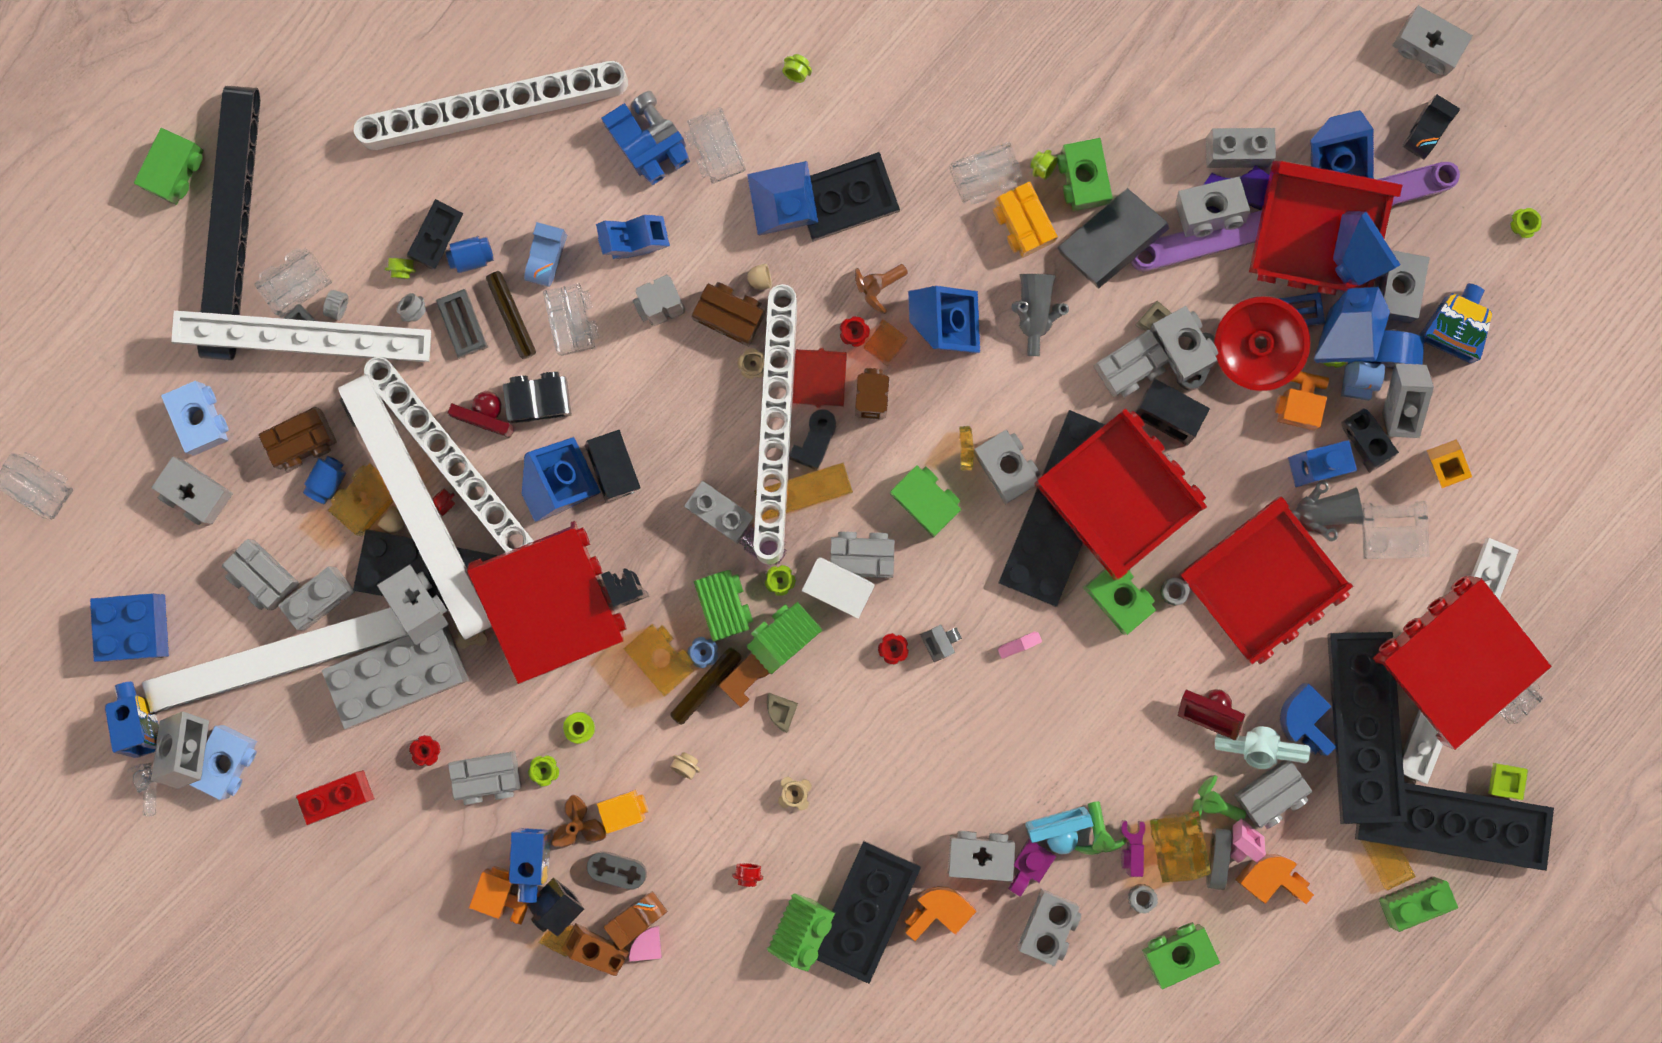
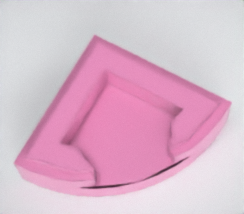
[998,632,1042,659]
[629,925,662,961]

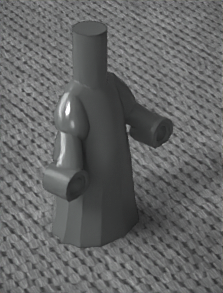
[1012,274,1069,356]
[1292,480,1364,542]

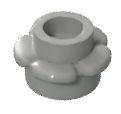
[397,293,426,322]

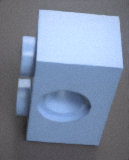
[161,381,229,456]
[189,725,257,800]

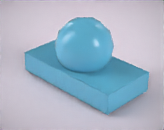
[1025,806,1093,854]

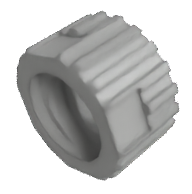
[323,290,348,320]
[1160,577,1190,606]
[1128,884,1158,914]

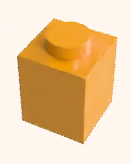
[1426,439,1472,488]
[597,789,648,834]

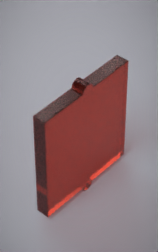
[793,348,847,408]

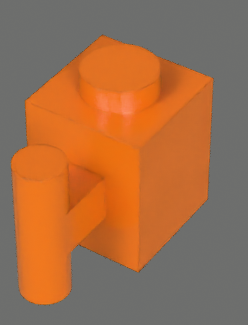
[1275,371,1329,431]
[469,866,528,925]

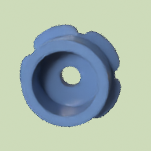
[687,637,718,668]

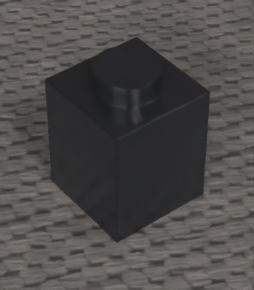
[527,877,584,937]

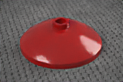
[1214,296,1310,391]

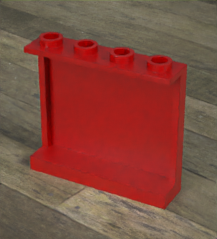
[1249,161,1403,296]
[1034,408,1207,581]
[1179,496,1354,665]
[467,521,627,684]
[1373,576,1552,750]

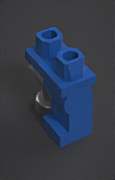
[601,91,690,185]

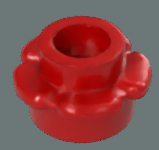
[840,316,870,347]
[432,488,455,516]
[878,633,909,664]
[409,735,441,766]
[732,863,764,887]

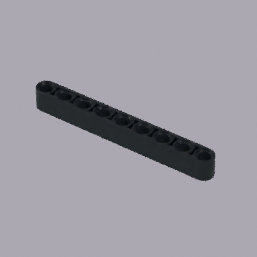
[197,86,261,361]

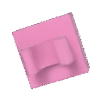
[1230,818,1266,863]

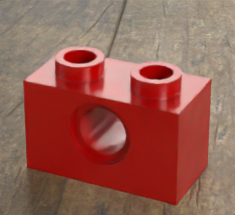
[296,770,375,825]

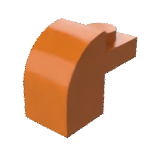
[1235,854,1314,905]
[905,886,977,941]

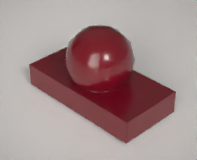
[448,391,515,438]
[1177,689,1246,740]

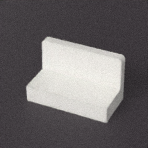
[802,557,874,619]

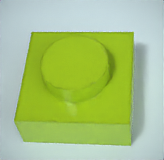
[1488,763,1528,800]

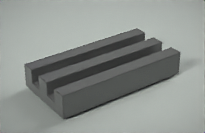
[436,289,488,359]

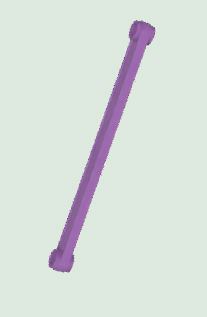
[1131,162,1460,272]

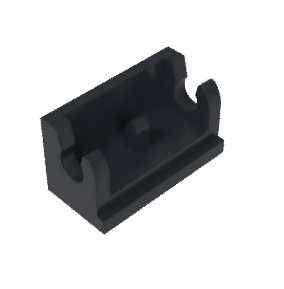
[407,199,464,269]
[1135,379,1210,446]
[584,429,641,503]
[601,568,649,608]

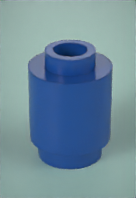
[446,236,494,274]
[303,456,346,504]

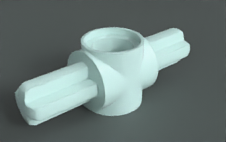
[1215,726,1310,769]

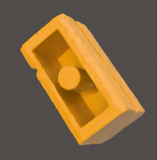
[993,182,1058,258]

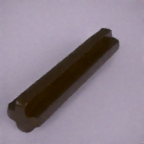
[486,271,536,359]
[670,647,742,725]

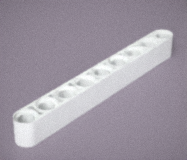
[354,61,628,150]
[754,284,797,564]
[364,357,533,552]
[338,374,492,640]
[142,607,408,713]

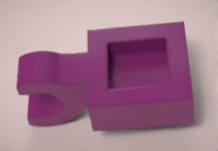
[1120,820,1146,877]
[1008,838,1056,897]

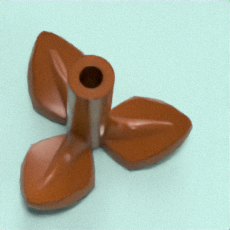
[855,264,908,314]
[552,795,606,847]

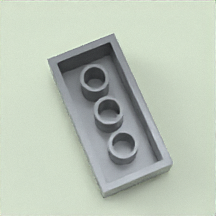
[322,625,469,729]

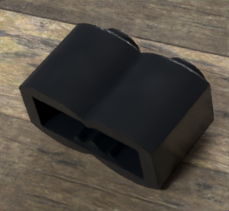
[503,372,572,424]

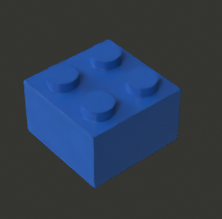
[90,593,169,662]

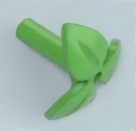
[1192,775,1246,826]
[1075,801,1128,855]

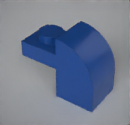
[596,215,670,259]
[1348,330,1424,369]
[1280,683,1336,756]

